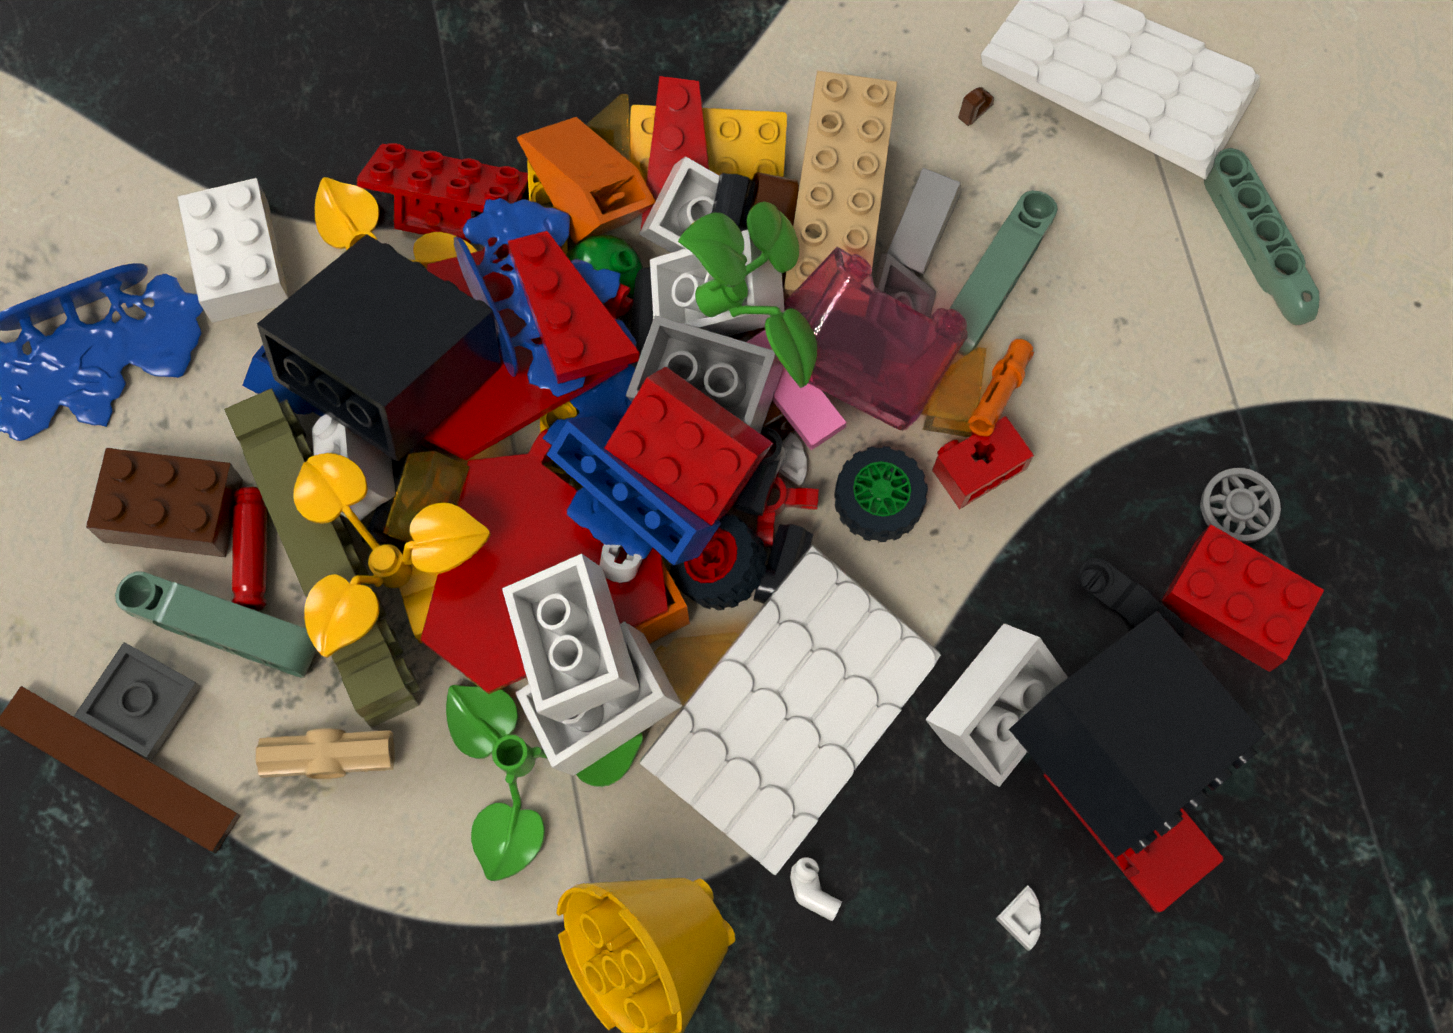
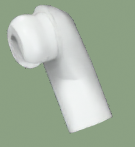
[790,857,842,921]

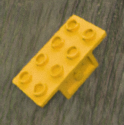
[629,105,787,183]

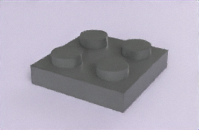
[74,642,200,761]

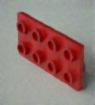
[357,143,528,244]
[1044,773,1223,913]

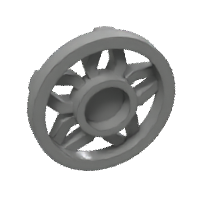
[1200,468,1281,544]

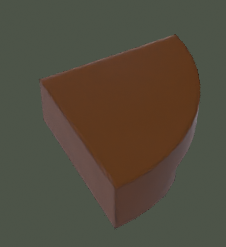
[958,87,994,126]

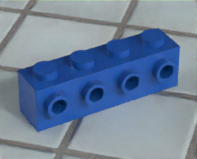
[547,416,721,565]

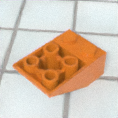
[517,117,656,245]

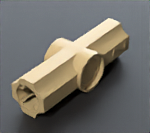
[256,729,395,779]

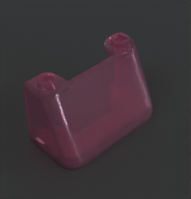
[784,247,968,431]

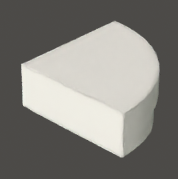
[778,432,807,488]
[995,886,1041,951]

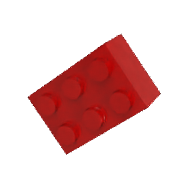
[604,367,773,526]
[1161,524,1324,672]

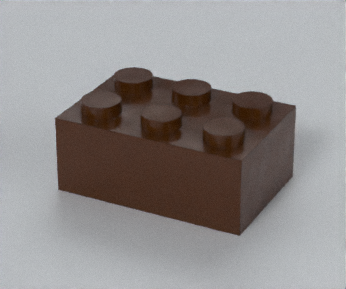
[86,448,243,558]

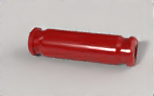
[231,487,268,611]

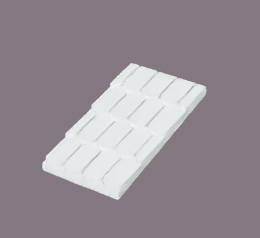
[981,0,1260,180]
[640,544,941,875]

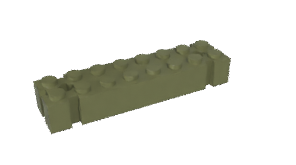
[224,388,421,728]

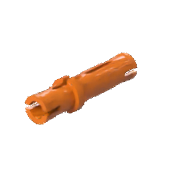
[968,339,1034,436]

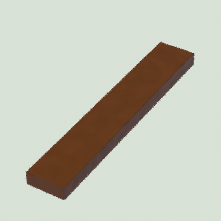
[0,686,241,854]

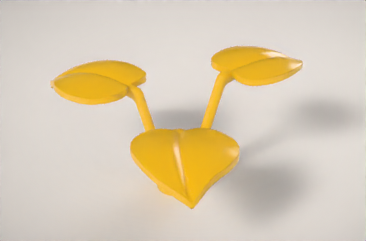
[315,177,477,269]
[293,453,491,658]

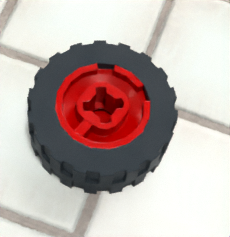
[669,513,767,610]

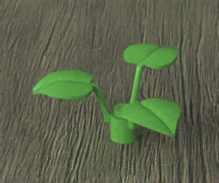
[678,202,817,388]
[446,685,643,881]

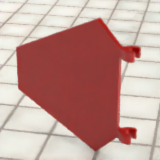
[424,237,633,461]
[420,429,668,694]

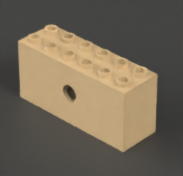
[783,71,897,319]

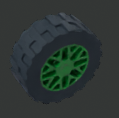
[834,446,928,543]

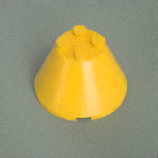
[556,878,735,1033]

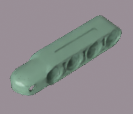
[1204,148,1320,325]
[934,190,1058,358]
[115,571,317,678]

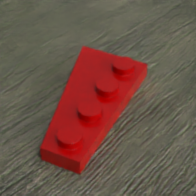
[640,76,710,237]
[507,231,639,384]

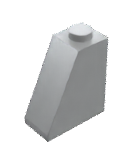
[887,168,962,275]

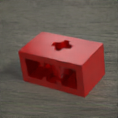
[932,416,1034,510]

